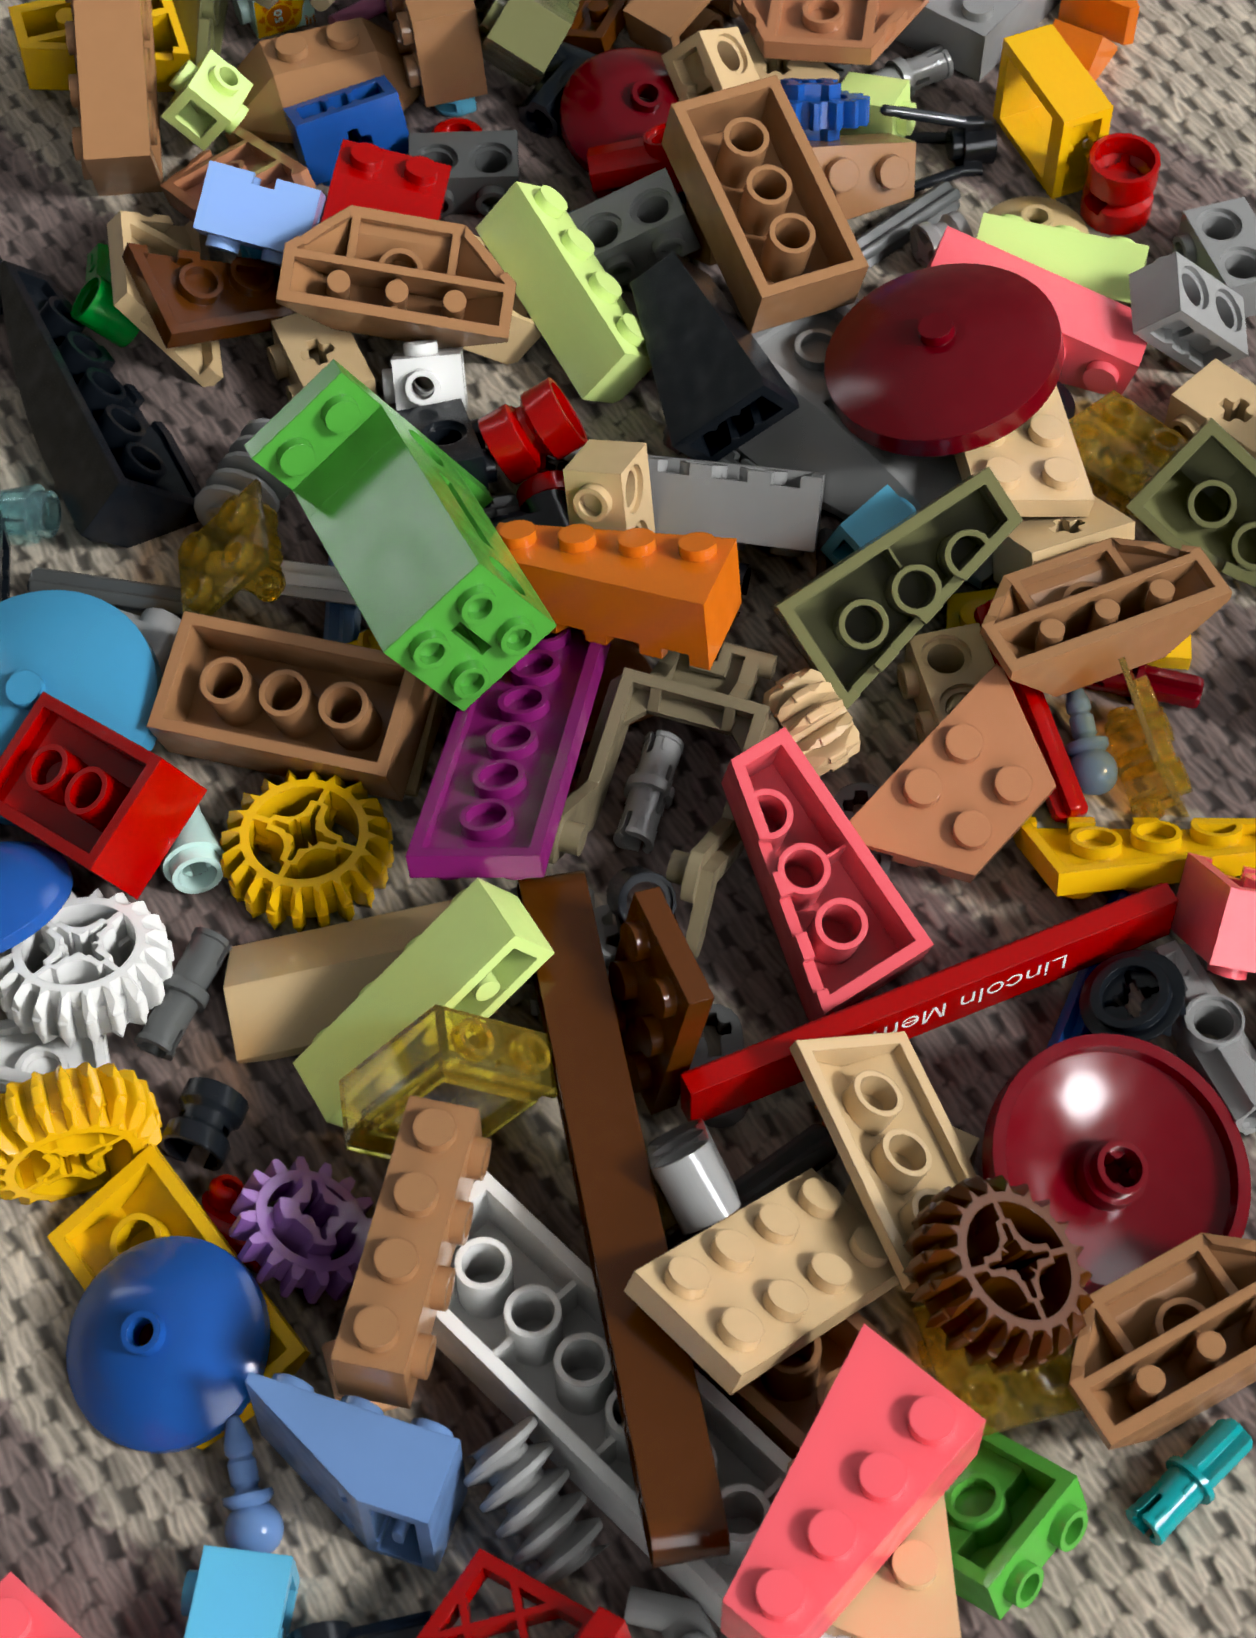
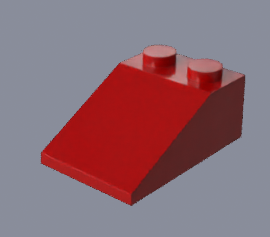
[321,139,452,222]
[0,691,207,900]

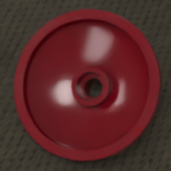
[559,48,680,172]

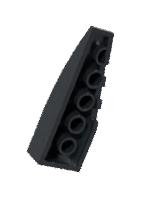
[0,260,202,548]

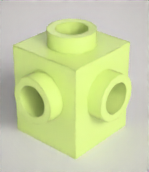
[161,49,254,151]

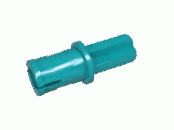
[1125,1418,1253,1546]

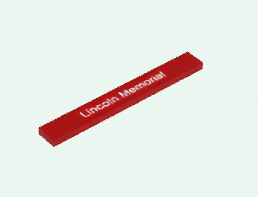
[680,882,1179,1122]

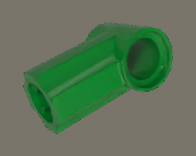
[71,243,140,348]

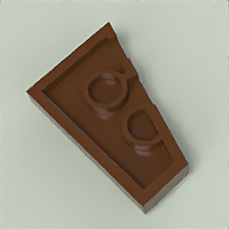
[122,243,297,349]

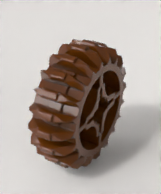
[902,1175,1093,1375]

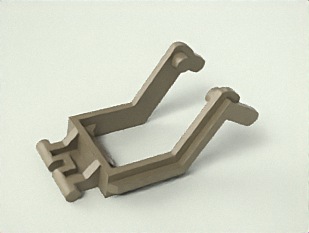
[525,642,780,959]

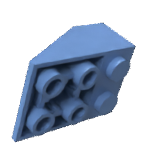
[245,1372,468,1572]

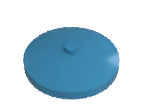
[0,590,163,827]

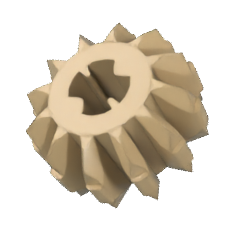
[763,667,860,777]

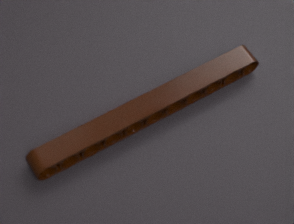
[517,870,730,1568]

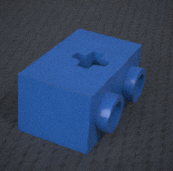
[283,75,409,186]

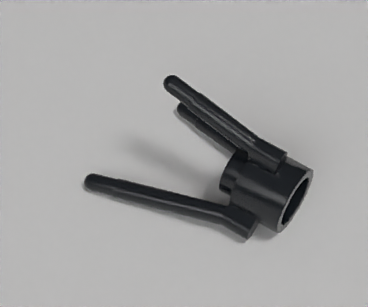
[880,104,997,193]

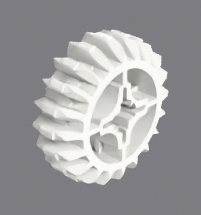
[0,888,175,1048]

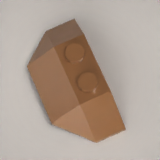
[236,17,421,143]
[276,205,517,348]
[980,537,1232,697]
[1067,1232,1256,1450]

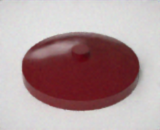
[824,263,1064,457]
[982,1033,1251,1295]

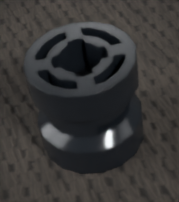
[160,1077,249,1171]

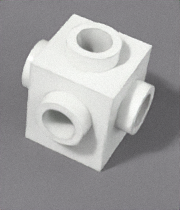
[382,340,468,412]

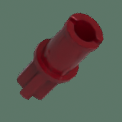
[1083,664,1204,709]

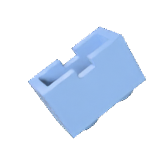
[193,160,327,267]

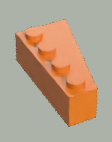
[495,520,742,670]

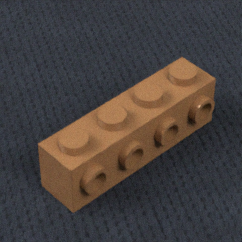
[330,1095,491,1409]

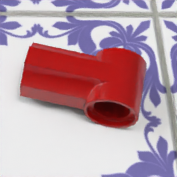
[587,122,684,198]

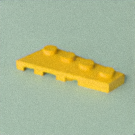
[1013,817,1256,899]

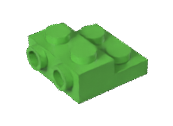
[944,1425,1088,1621]

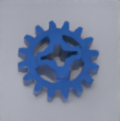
[780,78,870,142]

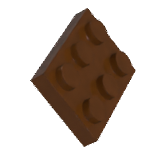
[608,887,715,1115]

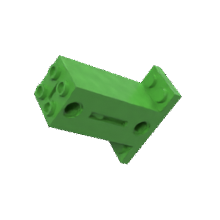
[244,359,557,712]

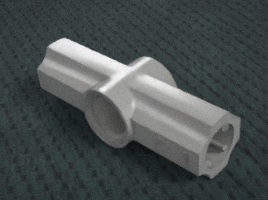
[1153,940,1256,1136]

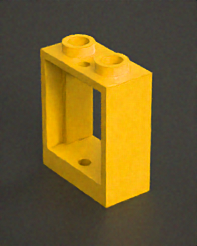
[993,24,1114,199]

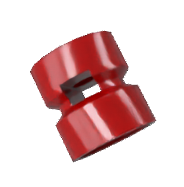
[1080,133,1161,236]
[478,377,588,486]

